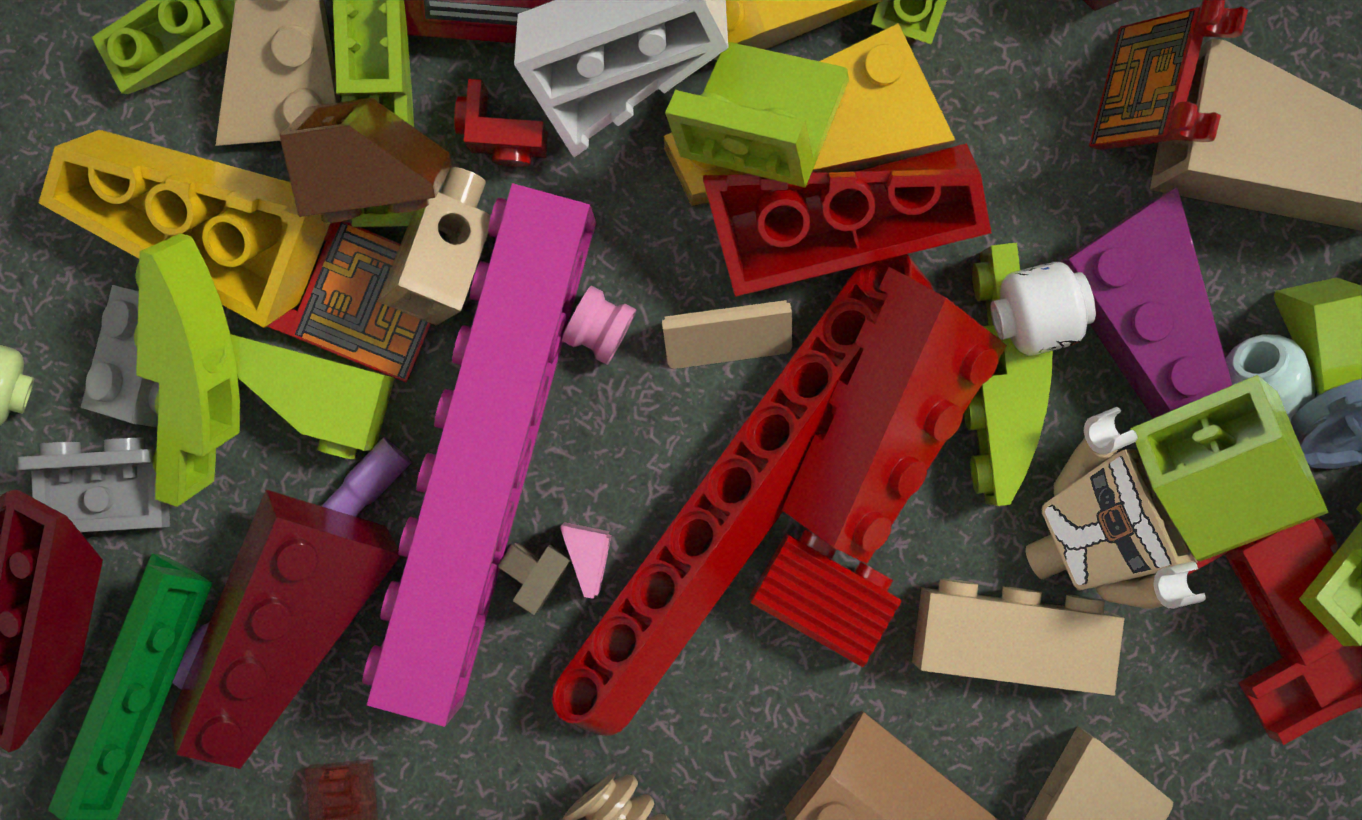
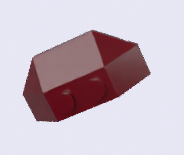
[0,489,103,753]

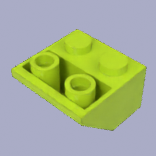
[1130,375,1328,561]

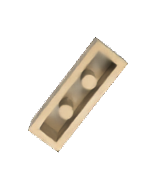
[912,579,1124,696]

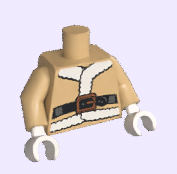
[1026,407,1206,609]

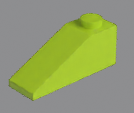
[230,334,395,459]

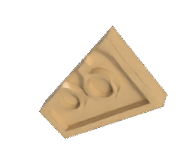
[215,0,341,146]

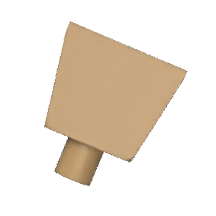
[378,167,491,326]
[1024,726,1173,820]

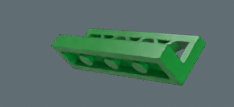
[48,553,213,820]

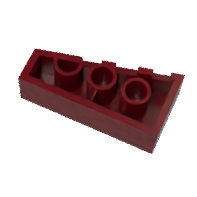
[170,489,400,769]

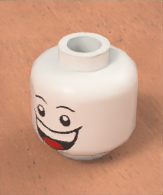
[991,262,1096,356]

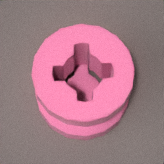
[562,286,637,365]

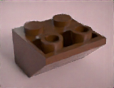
[280,98,452,223]

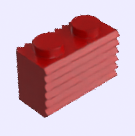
[748,530,902,667]

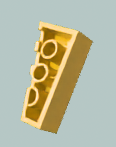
[664,23,955,206]
[39,129,330,328]

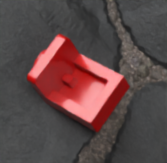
[454,79,548,167]

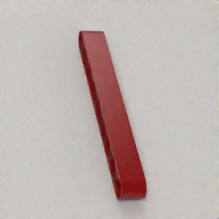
[552,254,934,736]

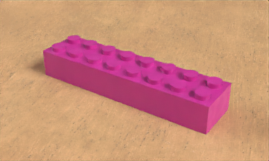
[362,183,596,727]

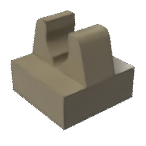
[498,542,572,615]

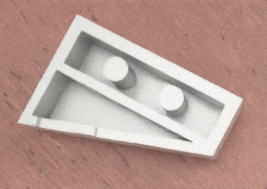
[514,0,729,158]

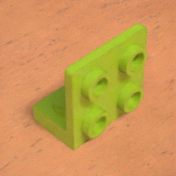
[665,42,849,188]

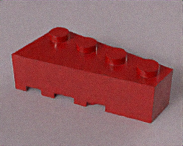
[782,267,1007,564]

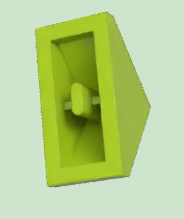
[1274,277,1362,395]

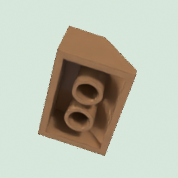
[784,711,999,820]

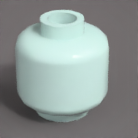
[1225,334,1316,422]

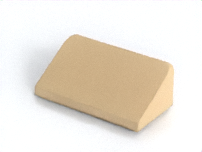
[662,300,792,369]

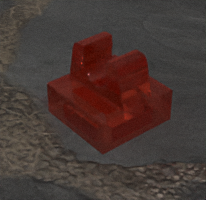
[305,759,378,820]

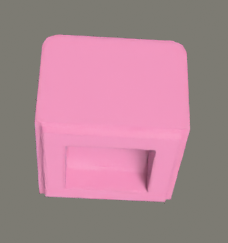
[560,522,612,599]

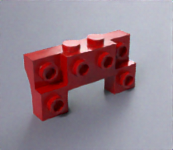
[1188,517,1362,745]

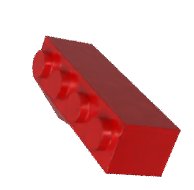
[702,143,992,297]

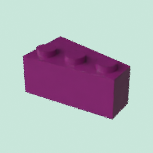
[1060,187,1232,419]

